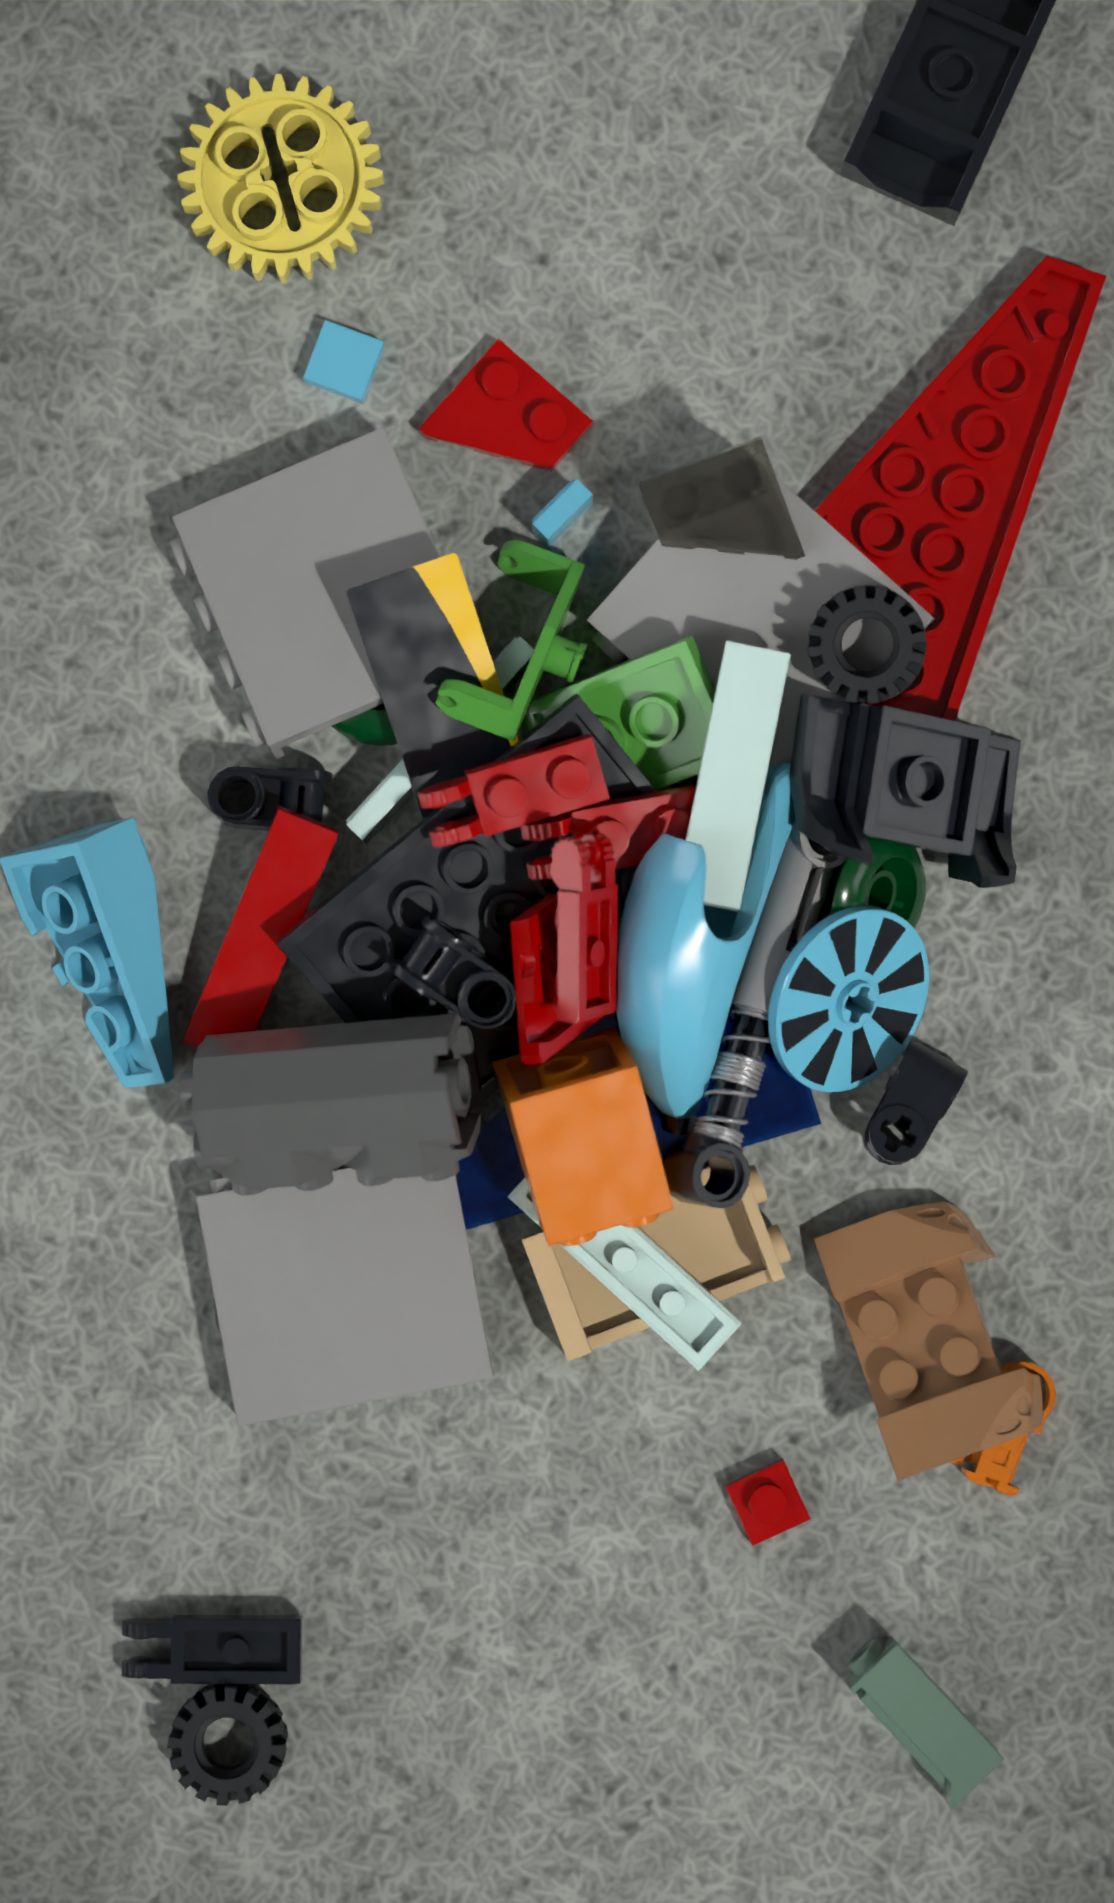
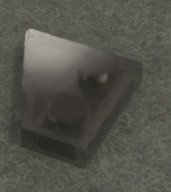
[639,436,805,560]

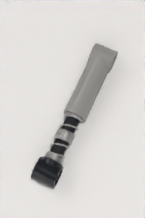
[663,818,847,1208]

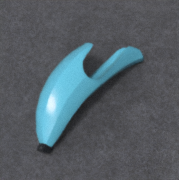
[616,762,796,1136]

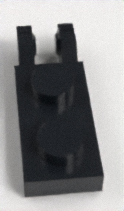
[122,1615,303,1684]

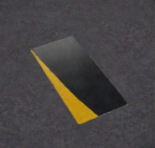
[346,553,518,819]

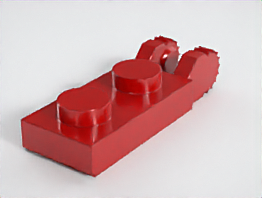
[417,734,610,847]
[520,786,696,880]
[550,831,618,1023]

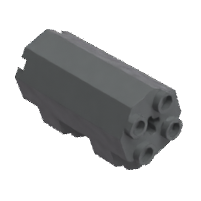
[180,1014,481,1196]

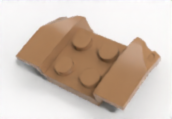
[814,1201,1043,1481]

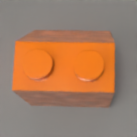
[492,1027,674,1246]

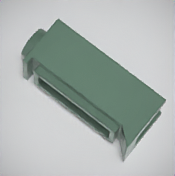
[845,1636,1005,1810]

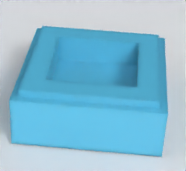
[303,320,385,404]
[532,479,593,549]

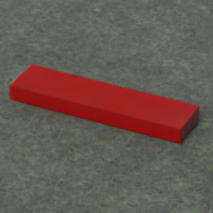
[182,805,339,1048]

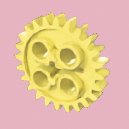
[177,74,384,284]

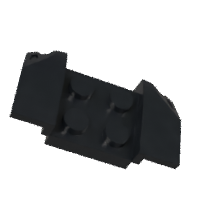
[789,694,1020,888]

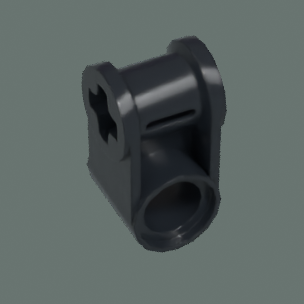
[207,766,332,831]
[389,915,516,1029]
[865,1039,968,1165]

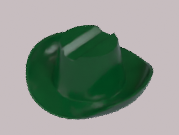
[824,838,926,929]

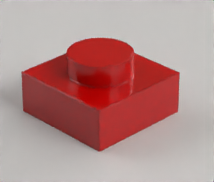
[725,1458,811,1546]

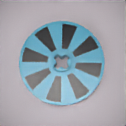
[768,906,929,1092]

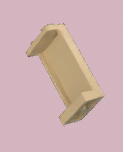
[522,1164,791,1361]

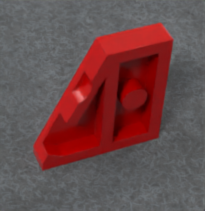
[418,338,593,472]
[510,893,605,1066]

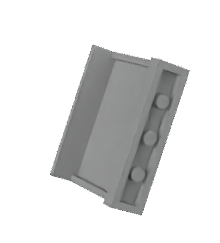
[169,427,440,760]
[587,445,935,767]
[196,1165,494,1427]

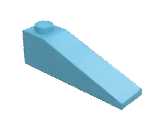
[0,817,174,1088]

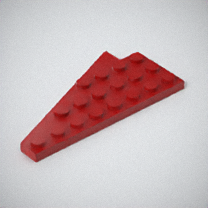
[814,256,1106,721]

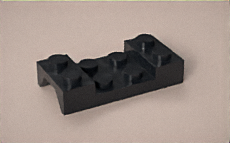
[840,0,1056,226]

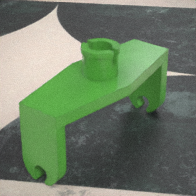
[435,540,587,741]

